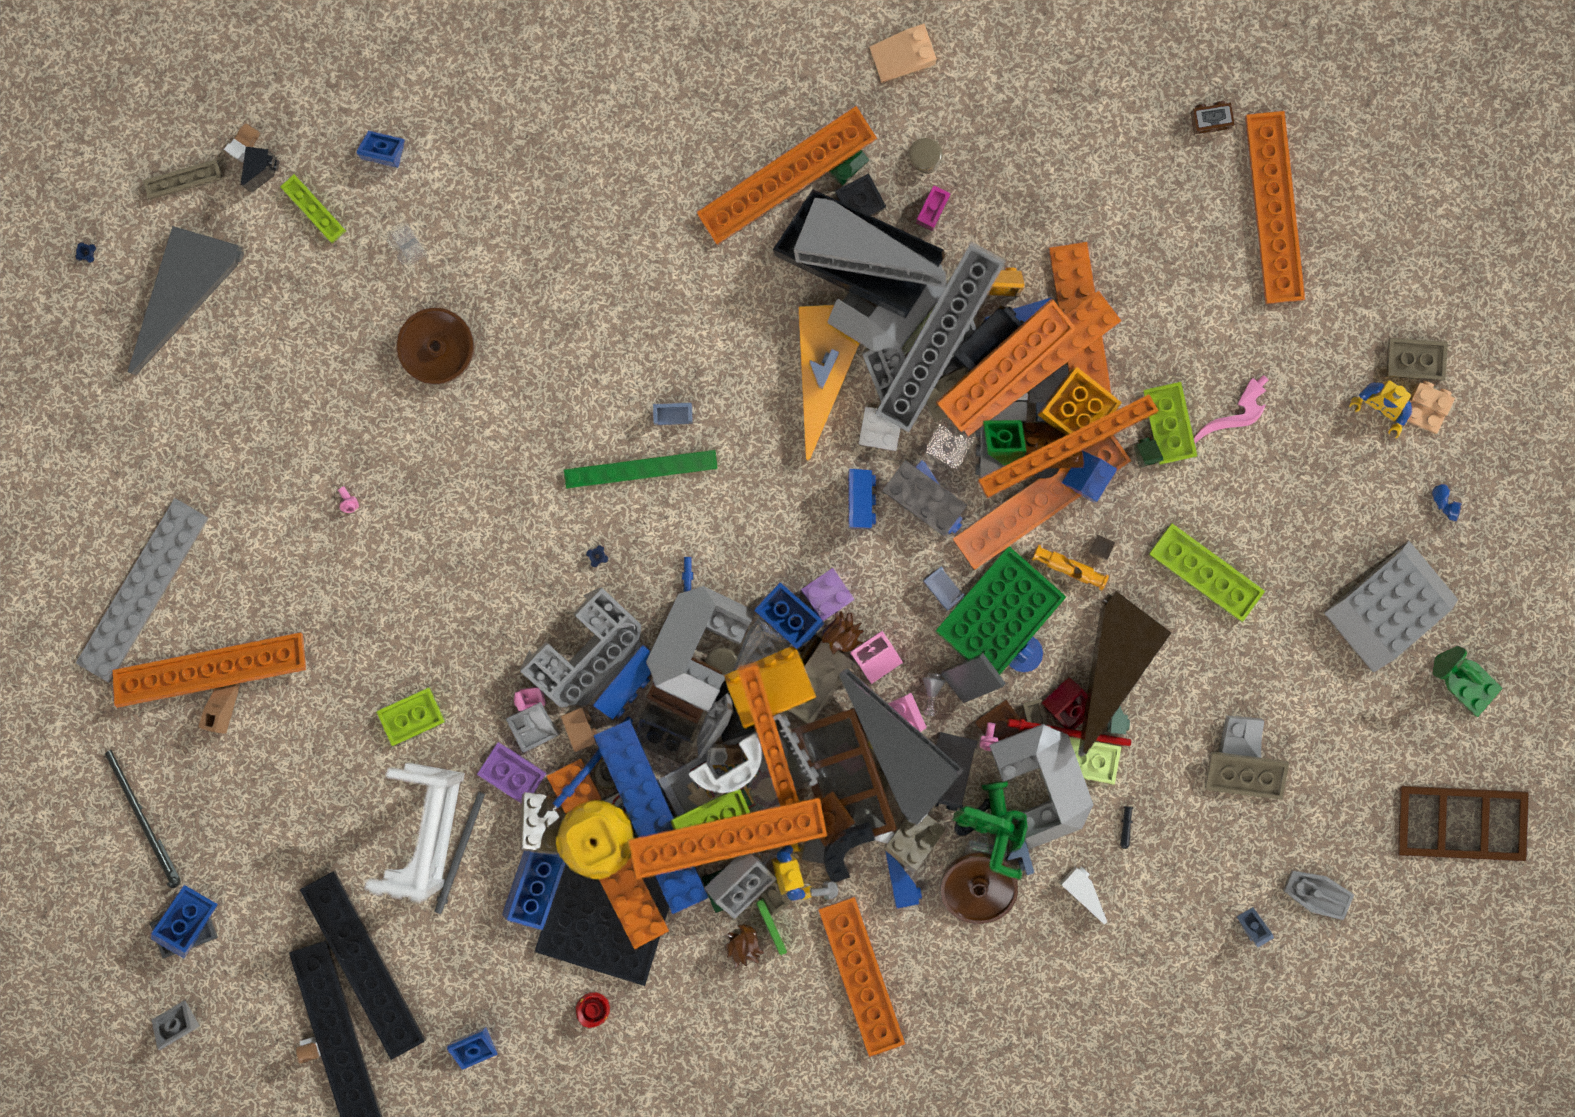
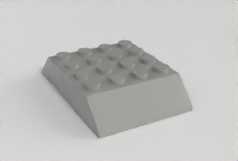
[1324,541,1458,672]

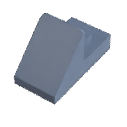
[809,349,839,389]
[1005,840,1034,875]
[1237,907,1274,948]

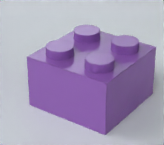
[801,568,855,621]

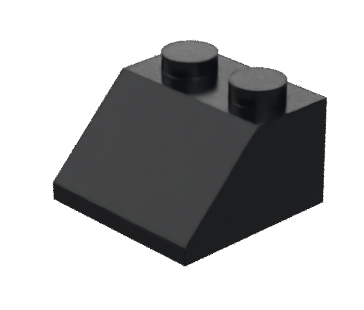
[241,147,279,192]

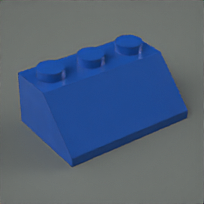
[848,469,876,529]
[754,582,824,649]

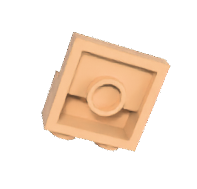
[1407,381,1455,434]

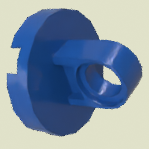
[1009,637,1043,672]

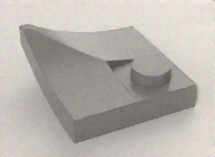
[506,702,560,753]
[1219,715,1264,758]

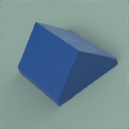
[357,131,405,168]
[447,1027,498,1070]

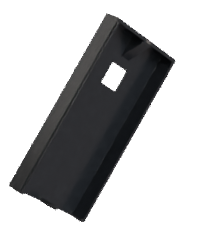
[773,189,945,318]

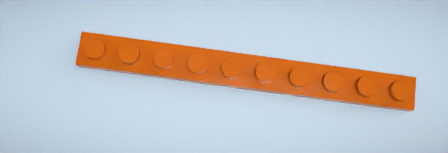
[978,394,1159,498]
[737,662,799,806]

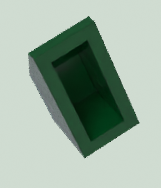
[1134,437,1164,468]

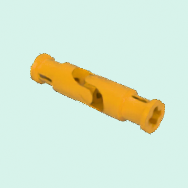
[1032,544,1109,591]

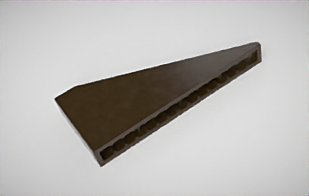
[1078,591,1172,757]

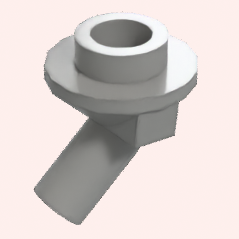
[811,880,838,900]

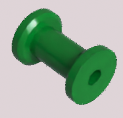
[981,781,1014,820]

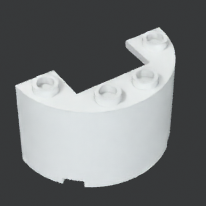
[689,732,764,793]

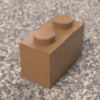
[561,707,598,752]

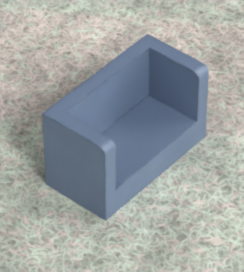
[653,403,693,425]
[923,566,965,611]

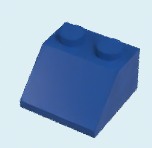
[1062,450,1117,503]

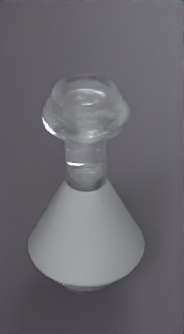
[922,673,945,716]

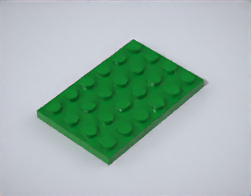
[934,546,1066,675]

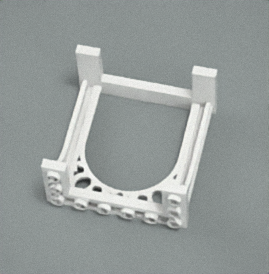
[365,763,465,902]

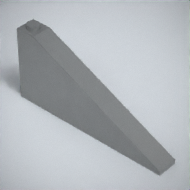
[794,198,947,287]

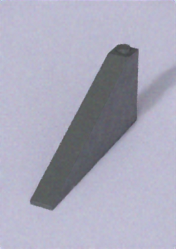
[128,226,244,375]
[839,668,964,825]

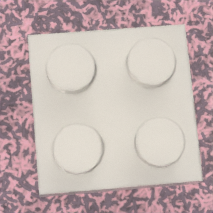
[859,407,900,451]

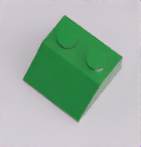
[983,420,1026,465]

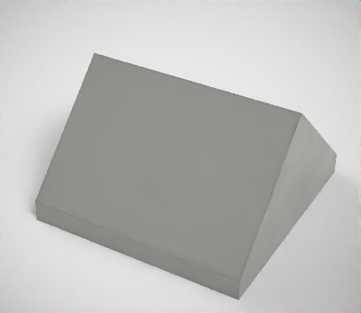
[152,1000,200,1050]

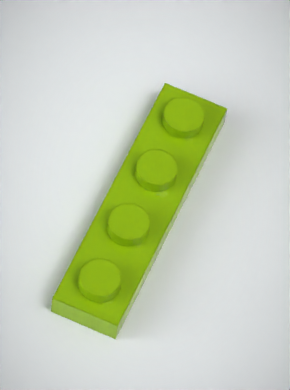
[280,174,346,244]

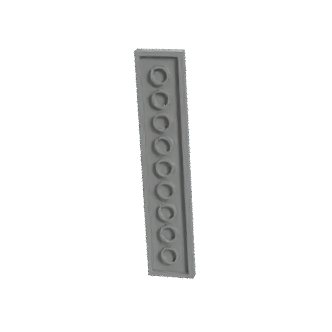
[76,498,209,683]

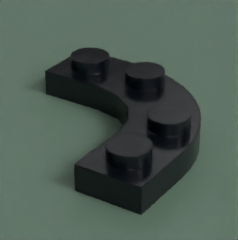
[824,822,875,883]

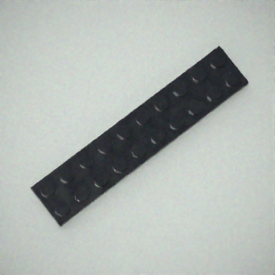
[300,870,426,1060]
[289,940,382,1117]

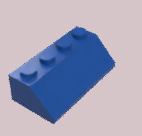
[593,645,651,720]
[502,851,566,930]

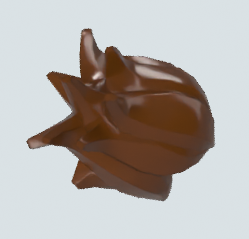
[821,611,864,655]
[725,924,764,969]

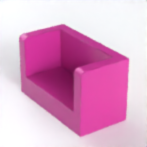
[916,186,951,232]

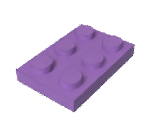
[477,742,547,804]

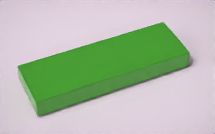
[756,898,787,955]

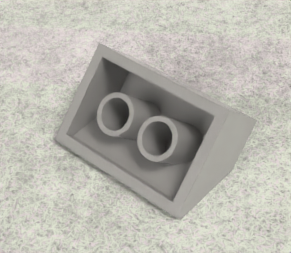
[704,853,777,919]

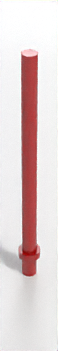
[1007,719,1132,747]

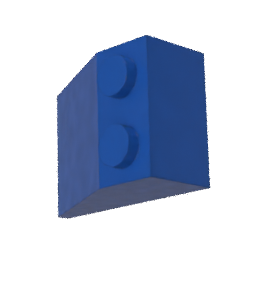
[151,885,218,959]

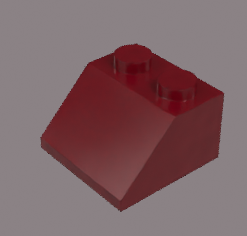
[1042,677,1087,730]

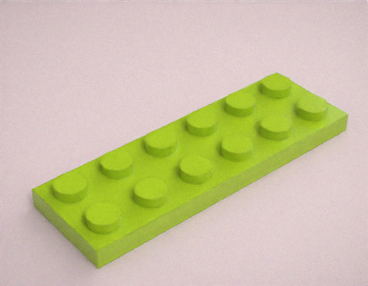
[1149,523,1265,622]

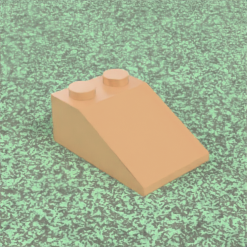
[869,24,937,83]

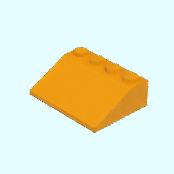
[724,646,816,728]

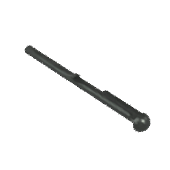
[104,750,181,888]

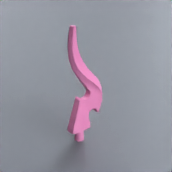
[1194,375,1268,443]

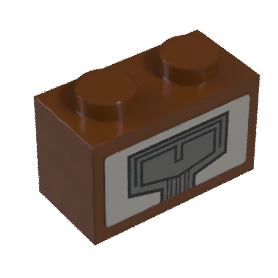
[1190,101,1235,135]

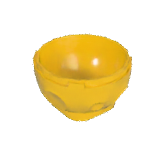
[556,800,635,879]

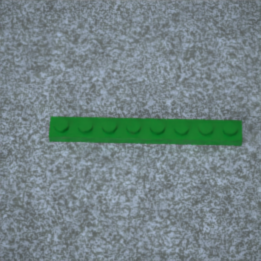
[564,450,718,489]

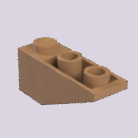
[198,683,241,734]

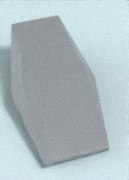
[697,694,733,758]
[1283,870,1354,920]

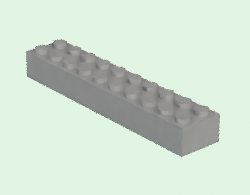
[875,241,1006,432]

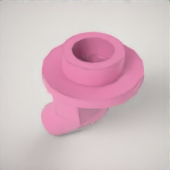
[338,486,359,513]
[980,722,998,751]

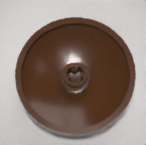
[397,308,474,385]
[940,853,1018,924]

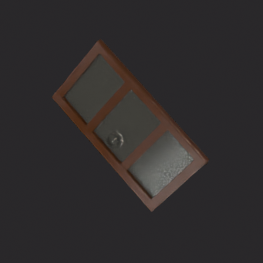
[791,707,897,837]
[1398,786,1529,861]

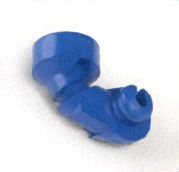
[1432,484,1462,522]

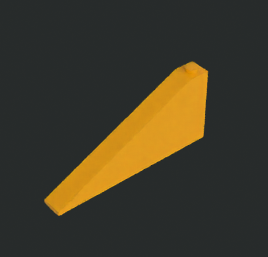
[799,305,860,461]

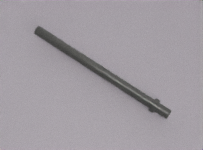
[434,792,485,914]

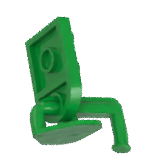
[1432,646,1503,717]
[952,806,1028,880]

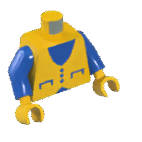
[1349,380,1412,438]
[771,843,812,901]

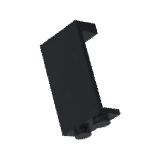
[953,305,1024,372]
[935,732,978,811]

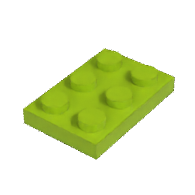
[376,687,445,746]

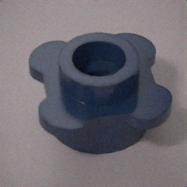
[75,242,96,263]
[586,545,609,567]

